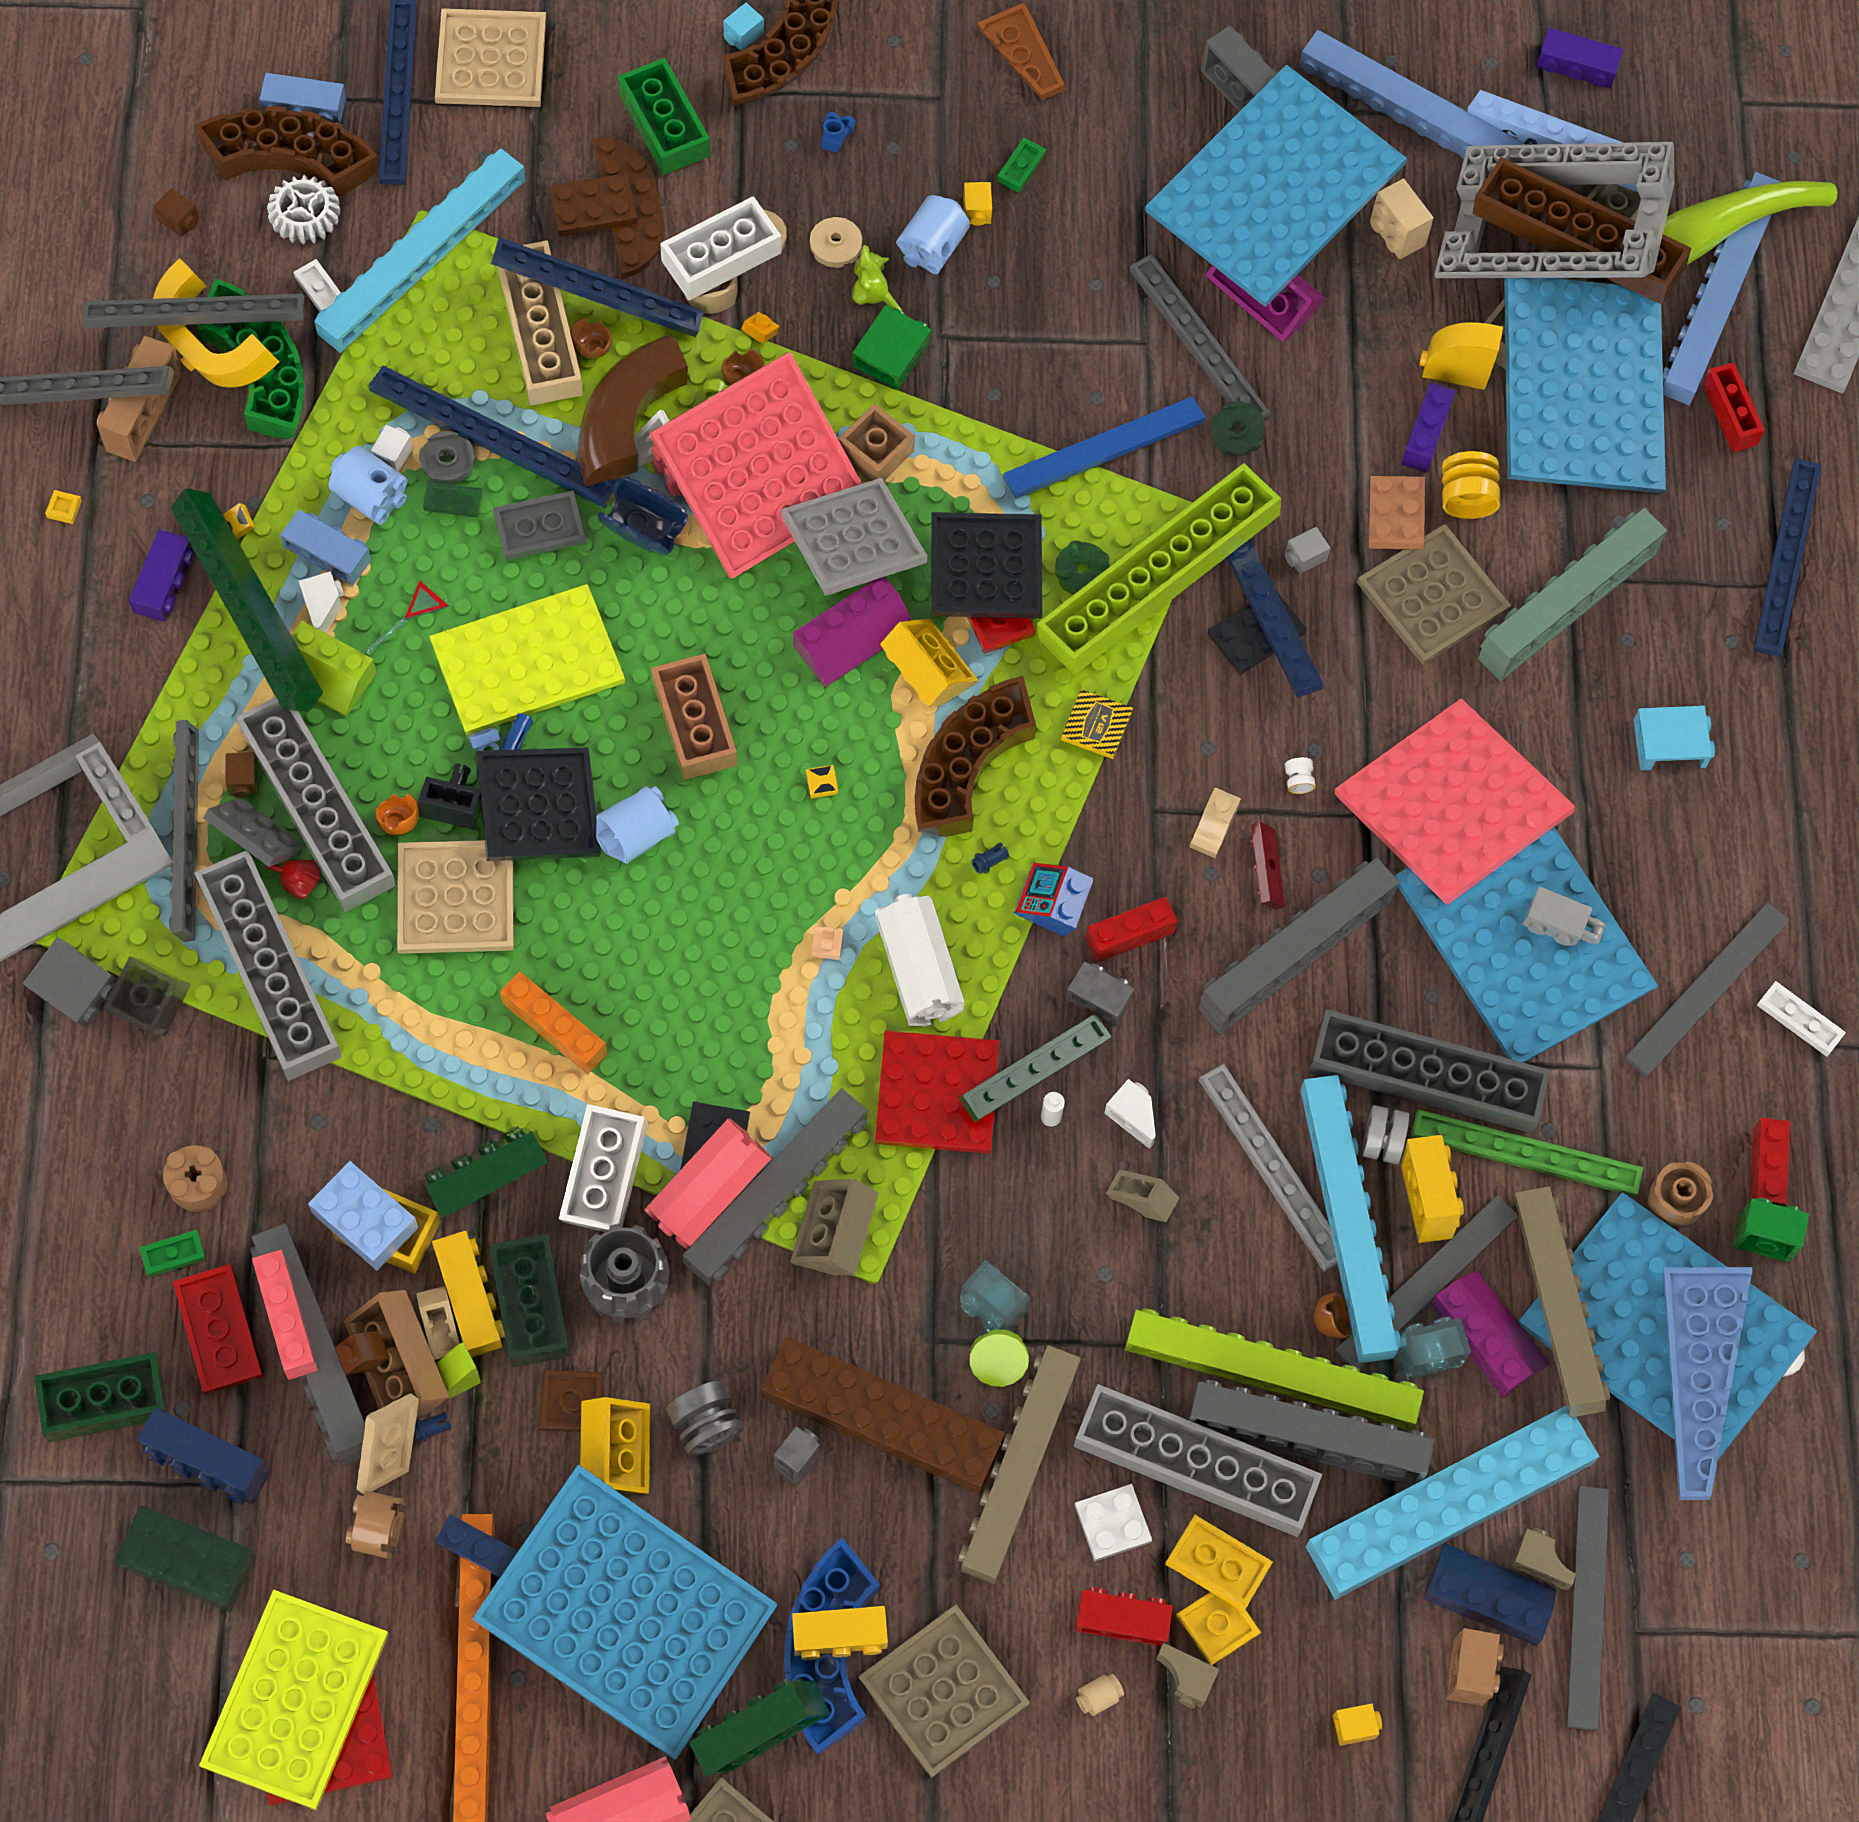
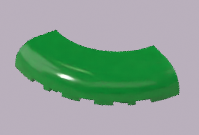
[196,279,304,439]

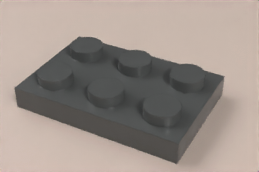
[493,490,586,561]
[204,798,304,867]

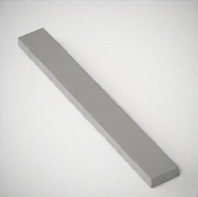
[1199,1064,1337,1272]

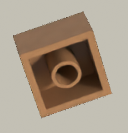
[838,403,915,481]
[1446,1628,1504,1706]

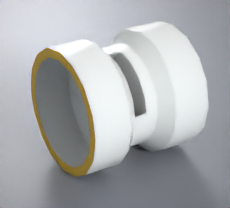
[1285,757,1316,794]

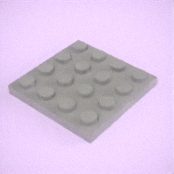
[781,478,927,596]

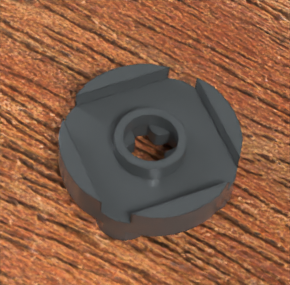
[419,431,475,485]

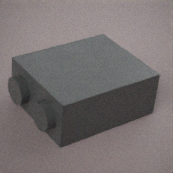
[23,937,120,1027]

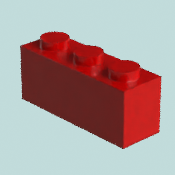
[1702,362,1765,453]
[1085,897,1177,963]
[1750,1117,1790,1207]
[1075,1587,1173,1647]

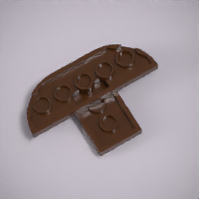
[549,138,665,279]

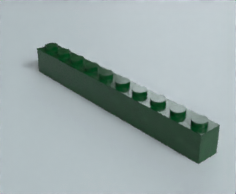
[171,488,323,712]

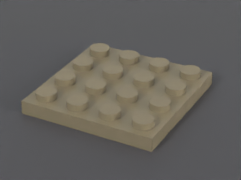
[1357,524,1511,665]
[858,1604,1030,1779]

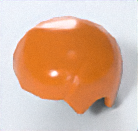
[375,793,419,835]

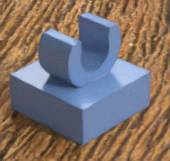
[467,727,500,751]

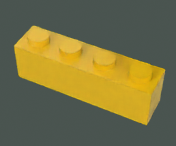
[432,1231,505,1357]

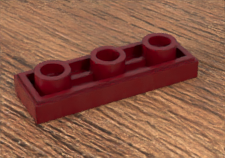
[1250,822,1285,910]

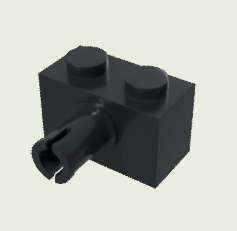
[418,764,481,830]

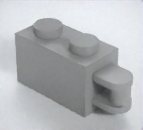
[1522,886,1606,946]

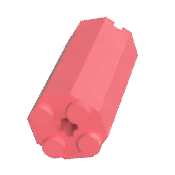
[644,1118,772,1250]
[545,1756,691,1822]

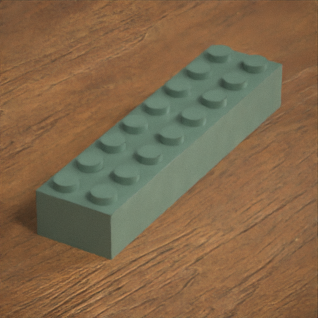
[1478,508,1667,682]

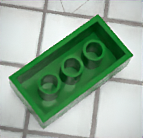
[617,57,711,175]

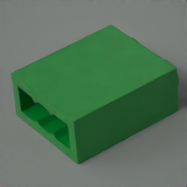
[852,305,932,390]

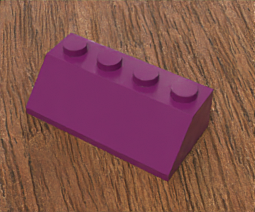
[1205,265,1325,342]
[793,577,912,688]
[1430,1271,1550,1398]

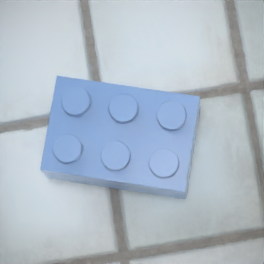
[308,1161,418,1271]

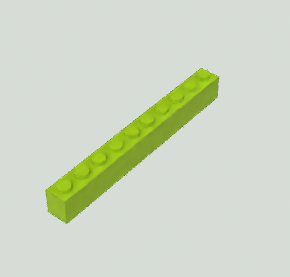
[1125,1309,1424,1431]

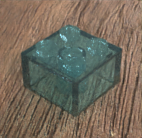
[960,1260,1031,1332]
[1397,1317,1471,1381]

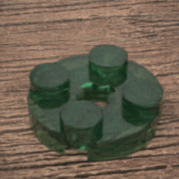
[1210,401,1265,456]
[1055,540,1110,595]

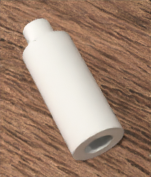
[1041,1092,1065,1127]

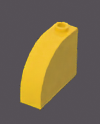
[1419,323,1503,390]

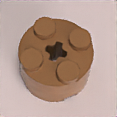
[163,1145,228,1212]
[1647,1162,1713,1229]
[345,1491,405,1559]

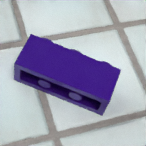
[1536,28,1623,88]
[1401,382,1456,473]
[129,529,195,622]

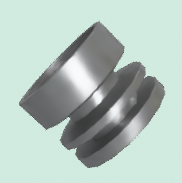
[666,1381,745,1457]

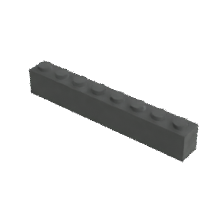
[682,1088,868,1286]

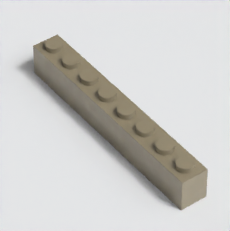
[1515,1186,1610,1417]
[958,1345,1081,1584]

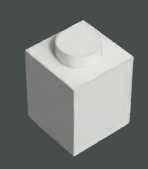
[371,425,413,472]

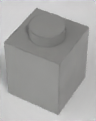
[1285,527,1331,574]

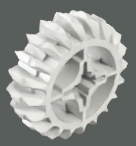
[267,175,340,245]

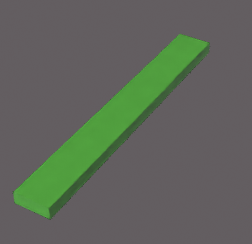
[1410,1109,1643,1197]

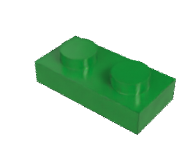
[997,138,1046,193]
[139,1230,206,1278]

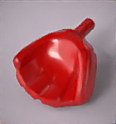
[263,860,320,900]

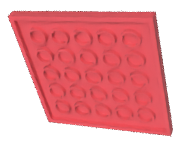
[649,352,862,579]
[1335,698,1575,905]

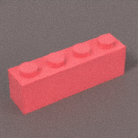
[252,1250,318,1380]

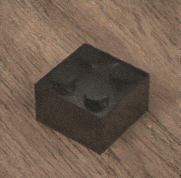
[104,956,191,1036]

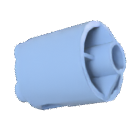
[896,195,970,274]
[328,445,408,525]
[596,786,679,864]

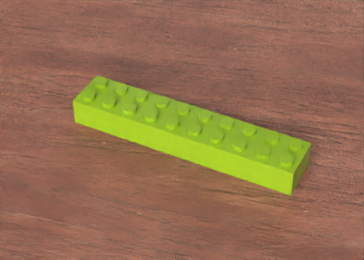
[1037,464,1281,676]

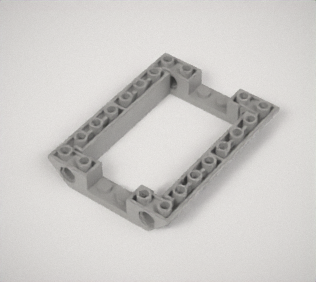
[1434,142,1674,278]
[0,734,173,962]

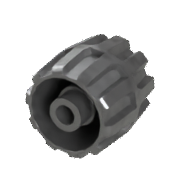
[580,1223,670,1324]

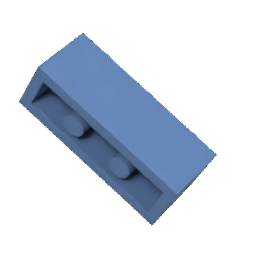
[259,73,346,124]
[280,510,371,586]

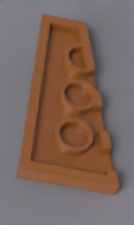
[977,3,1066,100]

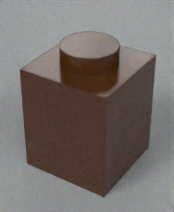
[153,188,199,237]
[225,752,258,798]
[335,1331,390,1375]

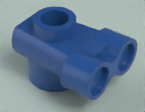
[821,112,856,152]

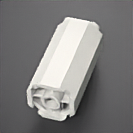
[875,894,965,1027]

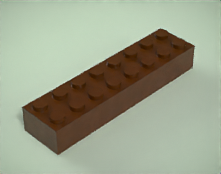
[1472,157,1692,305]
[761,1336,1005,1495]

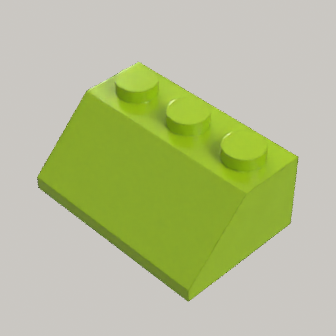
[291,621,377,717]

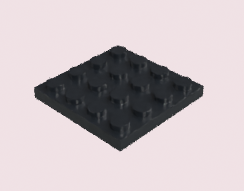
[931,512,1042,618]
[475,747,601,861]

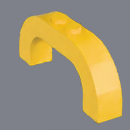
[153,258,279,387]

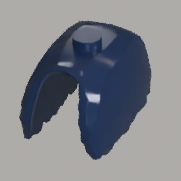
[598,477,688,556]

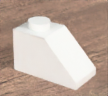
[299,571,344,633]
[1105,1079,1156,1149]

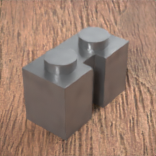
[1066,961,1134,1026]
[774,1426,820,1486]

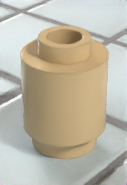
[1076,1674,1124,1716]

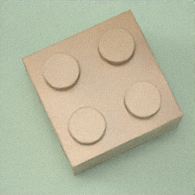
[1370,178,1434,260]

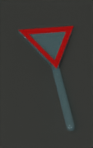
[366,580,449,654]

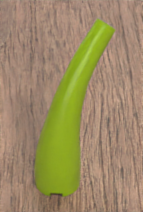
[1663,181,1837,265]

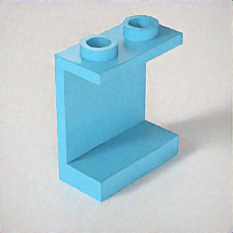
[1633,706,1715,770]

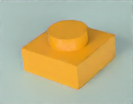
[741,312,780,344]

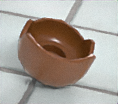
[570,318,612,359]
[721,349,765,385]
[1313,1292,1352,1338]

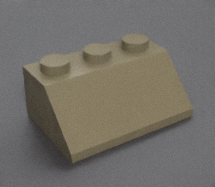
[790,1179,878,1275]

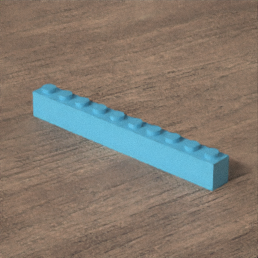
[314,148,526,353]
[1300,1075,1401,1363]

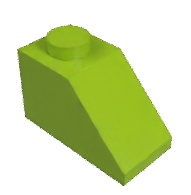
[436,1342,481,1399]

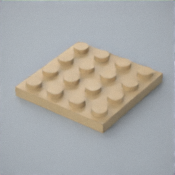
[435,9,546,107]
[397,841,514,954]

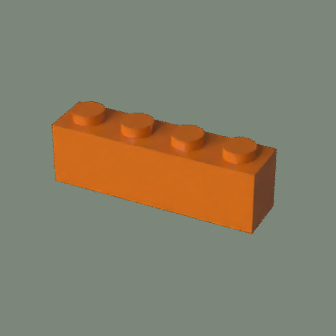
[500,971,607,1075]

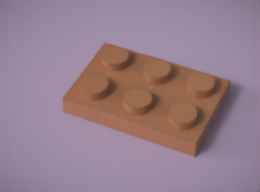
[1369,476,1425,549]

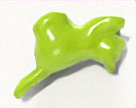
[851,245,902,311]

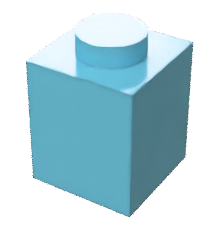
[723,3,764,50]

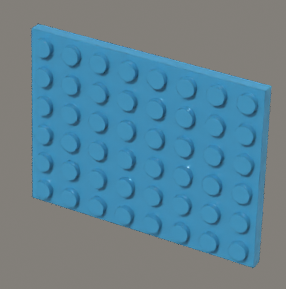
[1145,65,1407,307]
[1504,278,1666,493]
[1394,827,1658,1063]
[1518,1192,1817,1461]
[472,1464,778,1760]

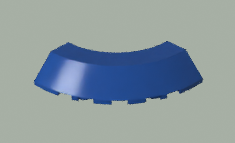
[784,1538,880,1755]

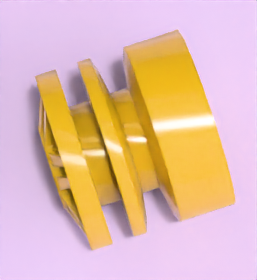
[1442,451,1500,519]

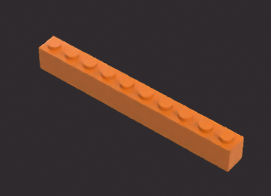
[453,1514,495,1822]

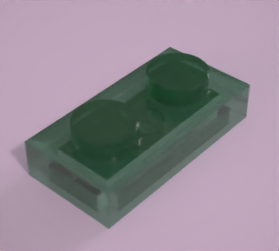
[423,482,483,518]

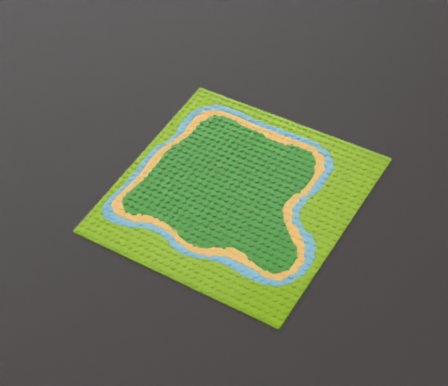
[35,210,1193,1284]

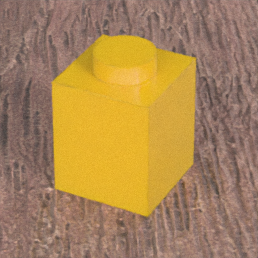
[963,182,992,226]
[1333,1704,1382,1746]

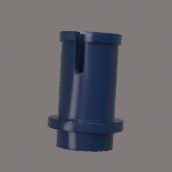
[971,842,1009,874]
[414,1411,451,1442]

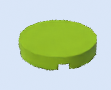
[970,1329,1029,1387]

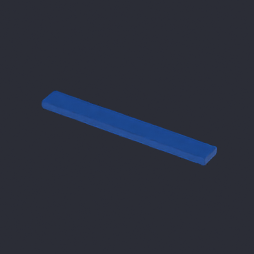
[1003,397,1206,499]

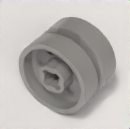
[1362,1105,1409,1164]

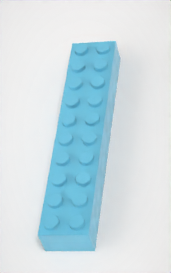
[1305,1405,1600,1600]

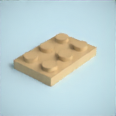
[357,1393,419,1494]

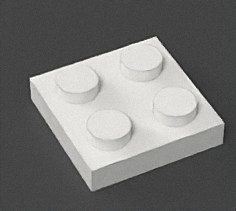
[1074,1484,1152,1562]

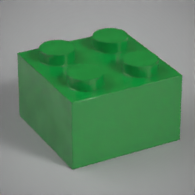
[1732,1198,1809,1263]

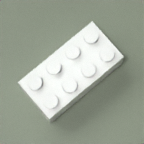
[661,196,781,300]
[559,1104,648,1232]

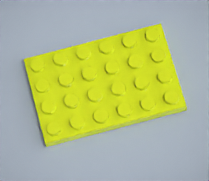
[429,584,625,736]
[199,1590,389,1811]

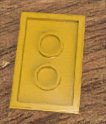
[1165,1515,1273,1612]

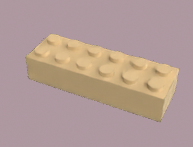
[497,240,583,406]

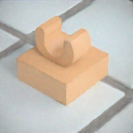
[811,926,843,960]

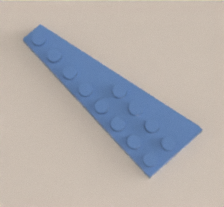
[1663,1267,1752,1500]

